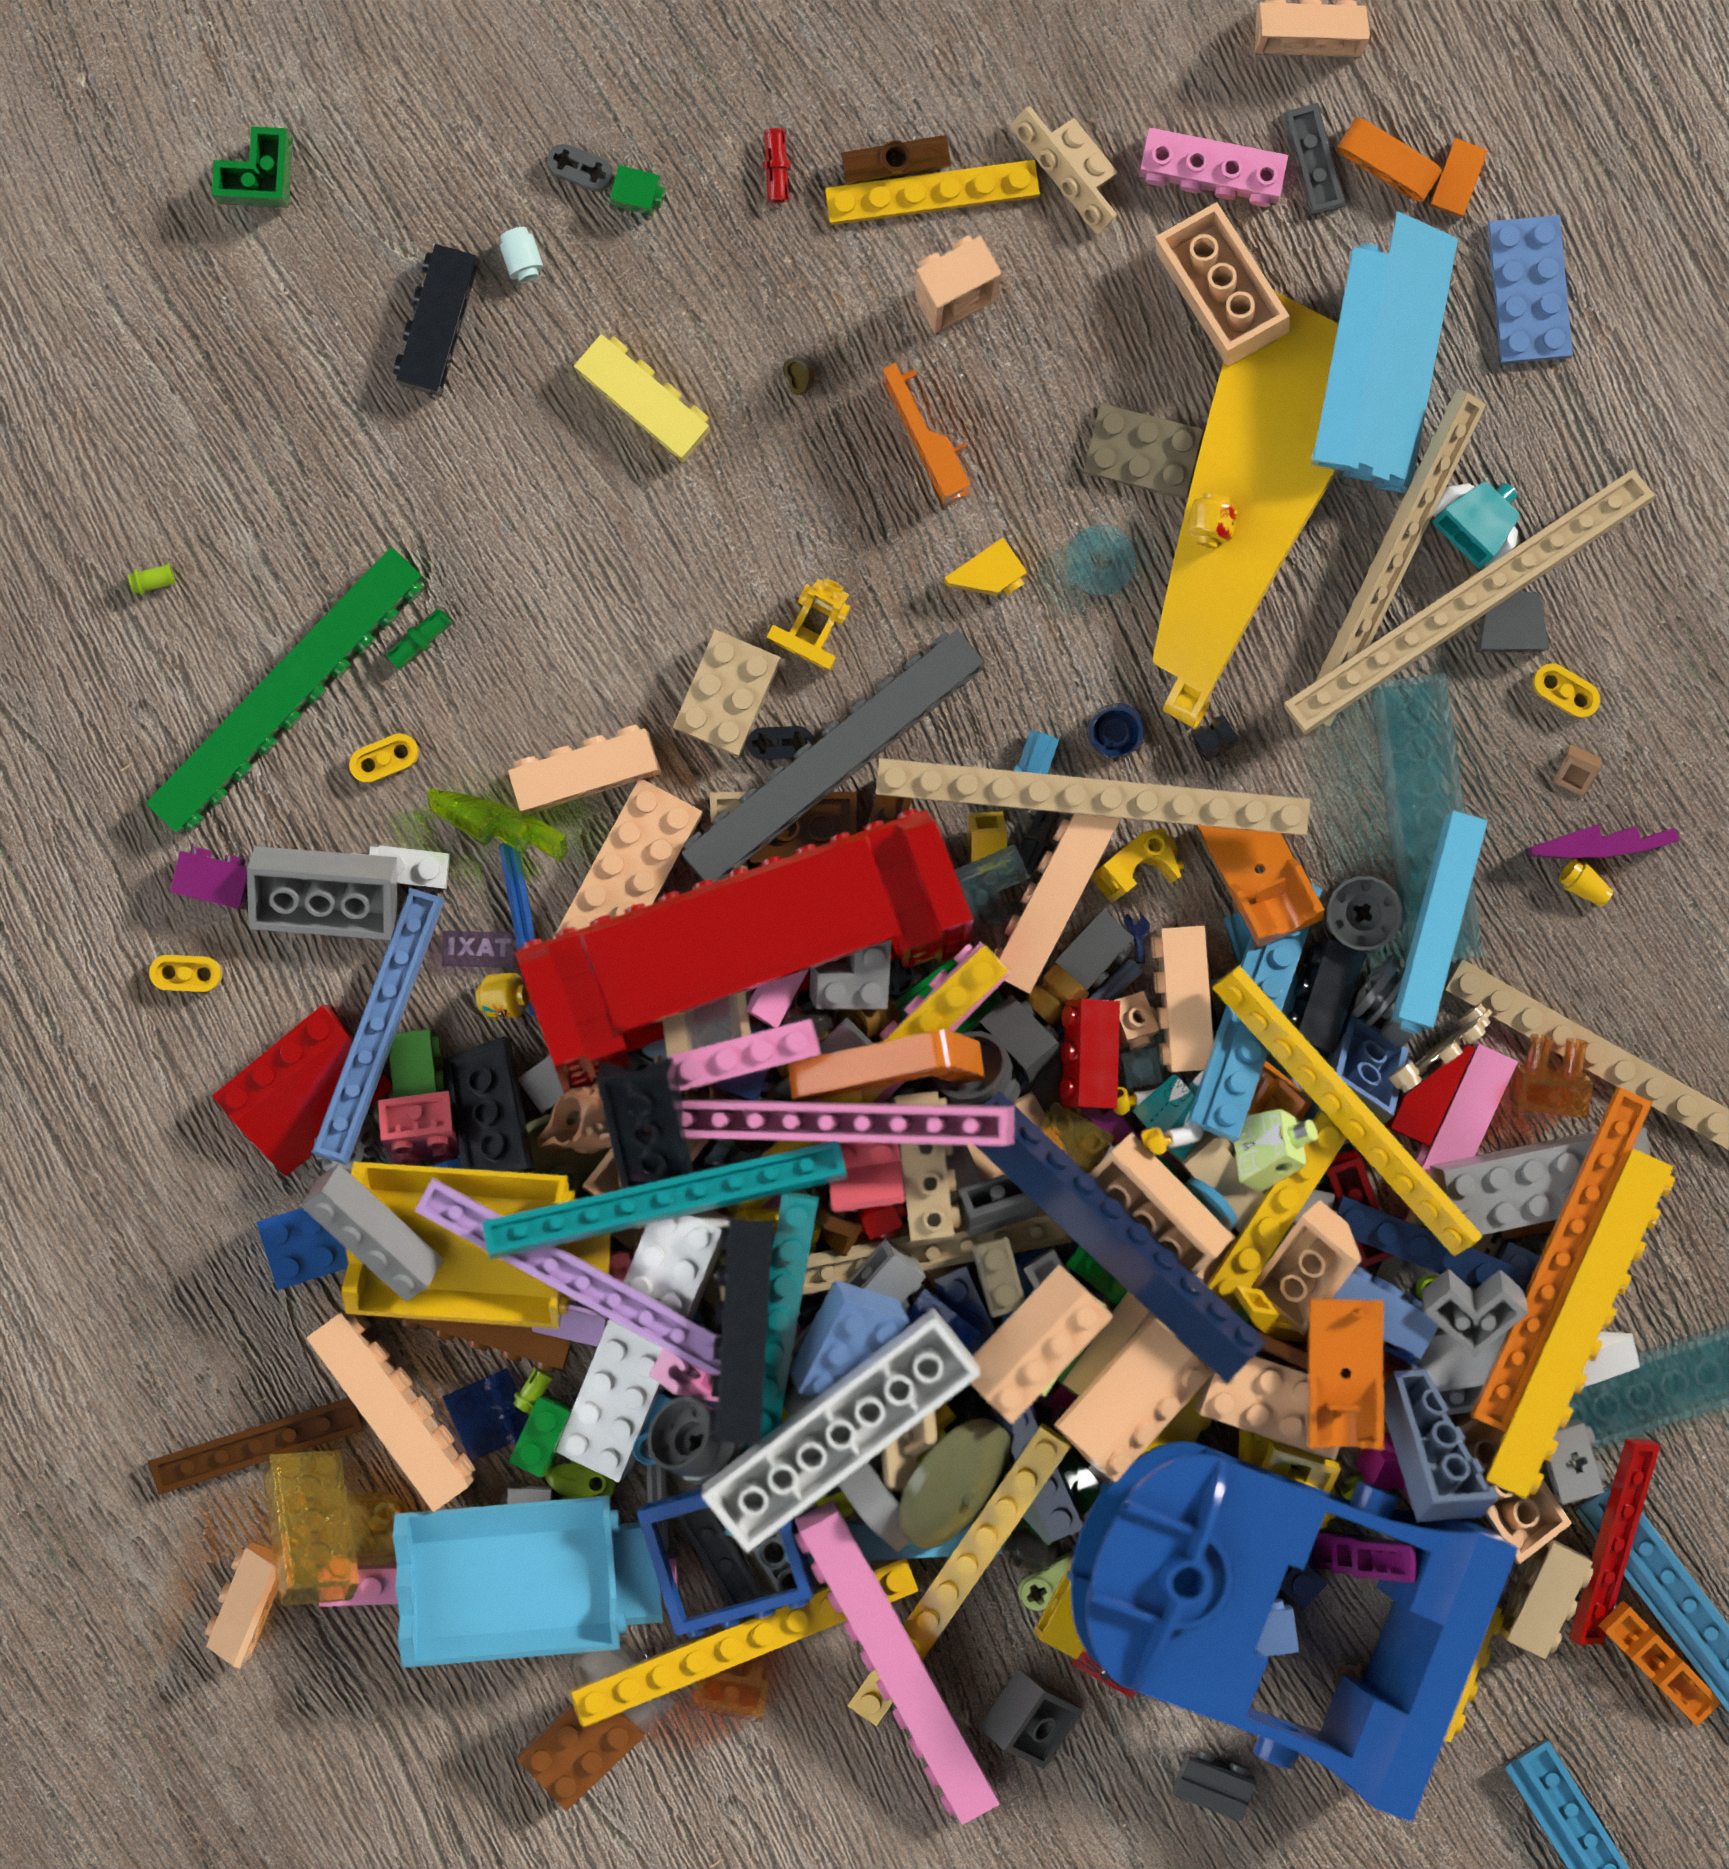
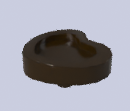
[783,357,814,395]

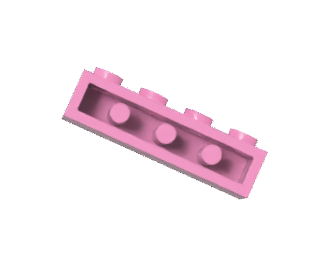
[1138,127,1288,207]

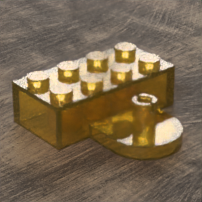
[262,1450,411,1606]

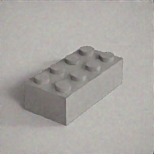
[247,846,397,940]

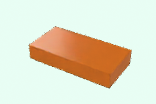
[1429,138,1488,218]

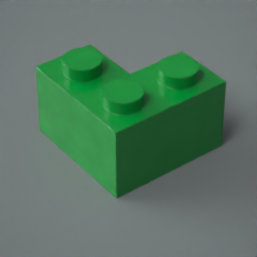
[211,126,293,208]

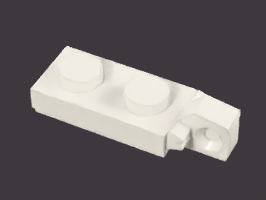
[350,845,450,889]

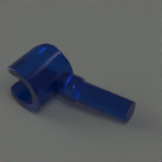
[1124,912,1150,964]

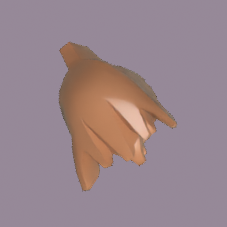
[537,1081,612,1154]

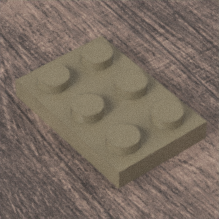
[1083,403,1203,499]

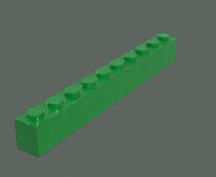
[145,546,426,834]

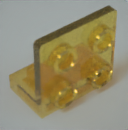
[1039,1102,1115,1174]

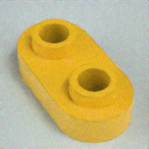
[1532,663,1600,718]
[349,733,419,783]
[149,955,222,992]

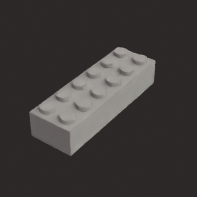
[1430,1127,1651,1235]

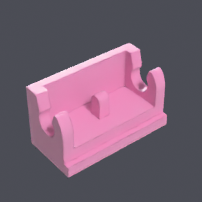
[649,1348,718,1402]

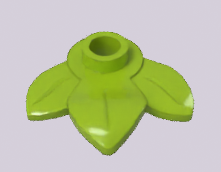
[545,1459,616,1500]

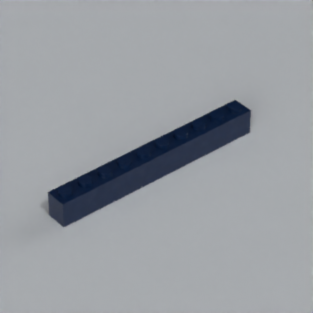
[975,1091,1266,1384]

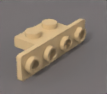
[1010,106,1118,234]
[882,1410,938,1492]

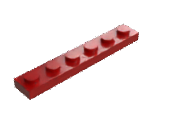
[1569,1439,1661,1645]

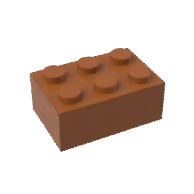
[517,1703,646,1811]

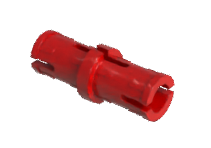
[762,128,790,204]

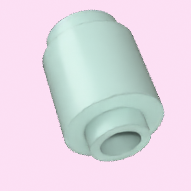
[500,227,544,283]

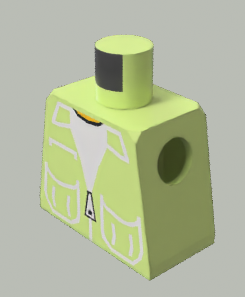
[1234,1110,1318,1192]

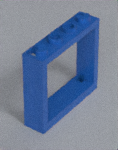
[637,1488,817,1638]

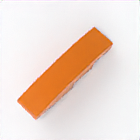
[1598,1601,1721,1727]

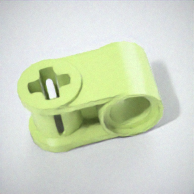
[1018,1552,1073,1611]

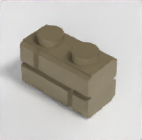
[971,1237,1025,1317]

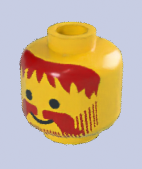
[1187,493,1238,548]

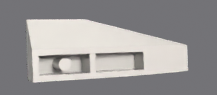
[1413,1330,1640,1415]

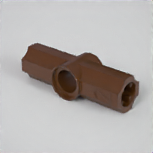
[841,135,951,185]

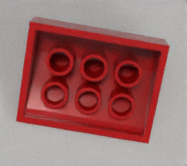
[212,1005,393,1177]

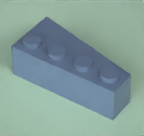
[1383,1369,1499,1522]

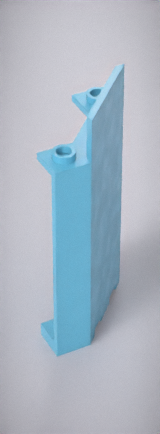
[1310,211,1458,494]
[393,1496,663,1668]

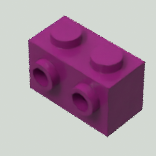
[170,846,248,910]

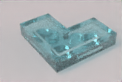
[955,844,1030,931]

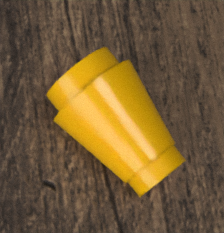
[1558,858,1613,907]

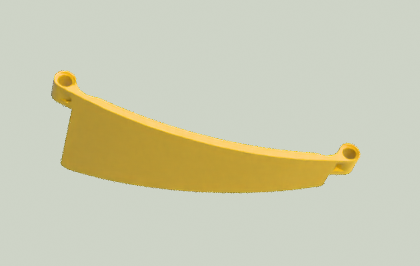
[1153,290,1338,729]

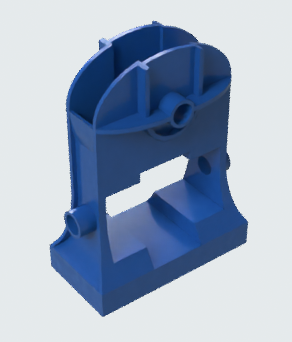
[1067,1441,1519,1822]

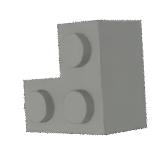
[809,940,891,1009]
[1422,1269,1528,1357]

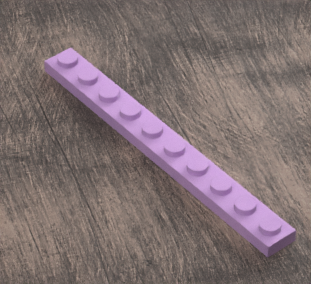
[415,1178,722,1375]

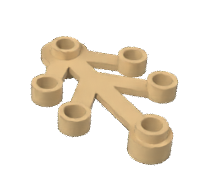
[1388,1003,1492,1093]

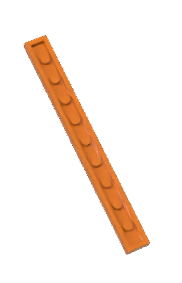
[1470,1087,1653,1432]

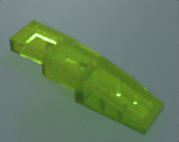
[426,789,568,863]

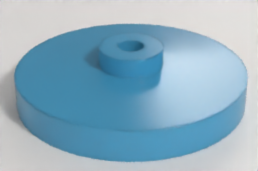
[1184,1178,1238,1231]

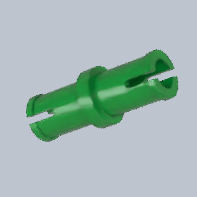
[385,607,453,670]

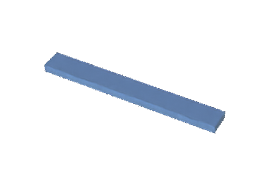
[312,888,445,1166]

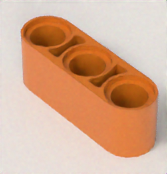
[1336,117,1442,202]

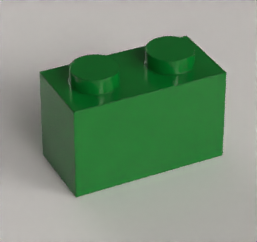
[508,1394,573,1478]

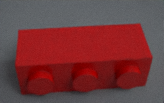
[1060,998,1120,1109]
[1325,1149,1394,1268]

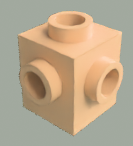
[1114,991,1159,1051]

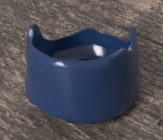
[1087,703,1144,759]

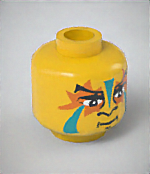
[475,973,531,1019]

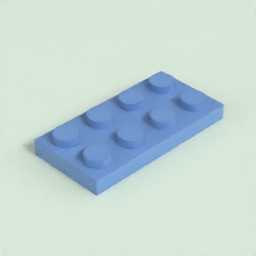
[1487,215,1573,364]

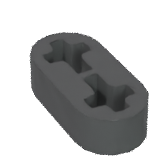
[547,144,613,192]

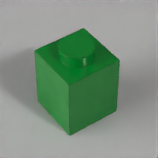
[610,165,666,217]

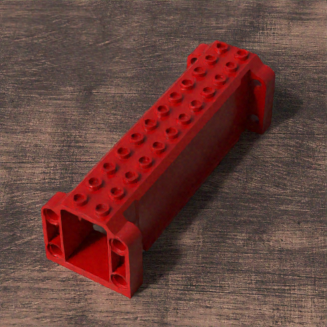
[515,809,973,1095]

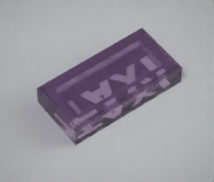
[442,931,515,968]

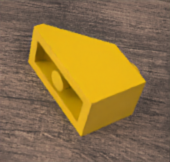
[944,538,1027,596]

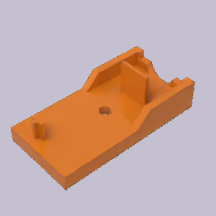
[882,362,971,507]
[1196,825,1324,948]
[1306,1298,1384,1450]

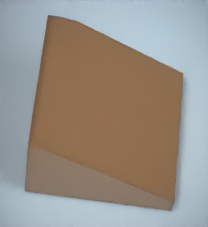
[1552,744,1602,797]

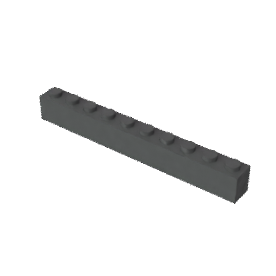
[681,629,984,883]

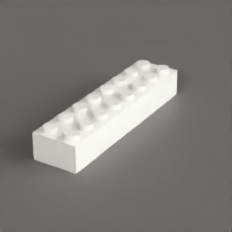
[555,1209,731,1483]
[702,1308,980,1553]

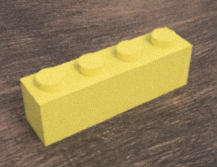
[574,334,710,463]

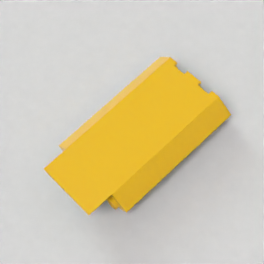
[341,1162,611,1329]

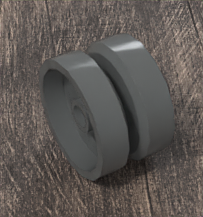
[933,1031,1021,1106]

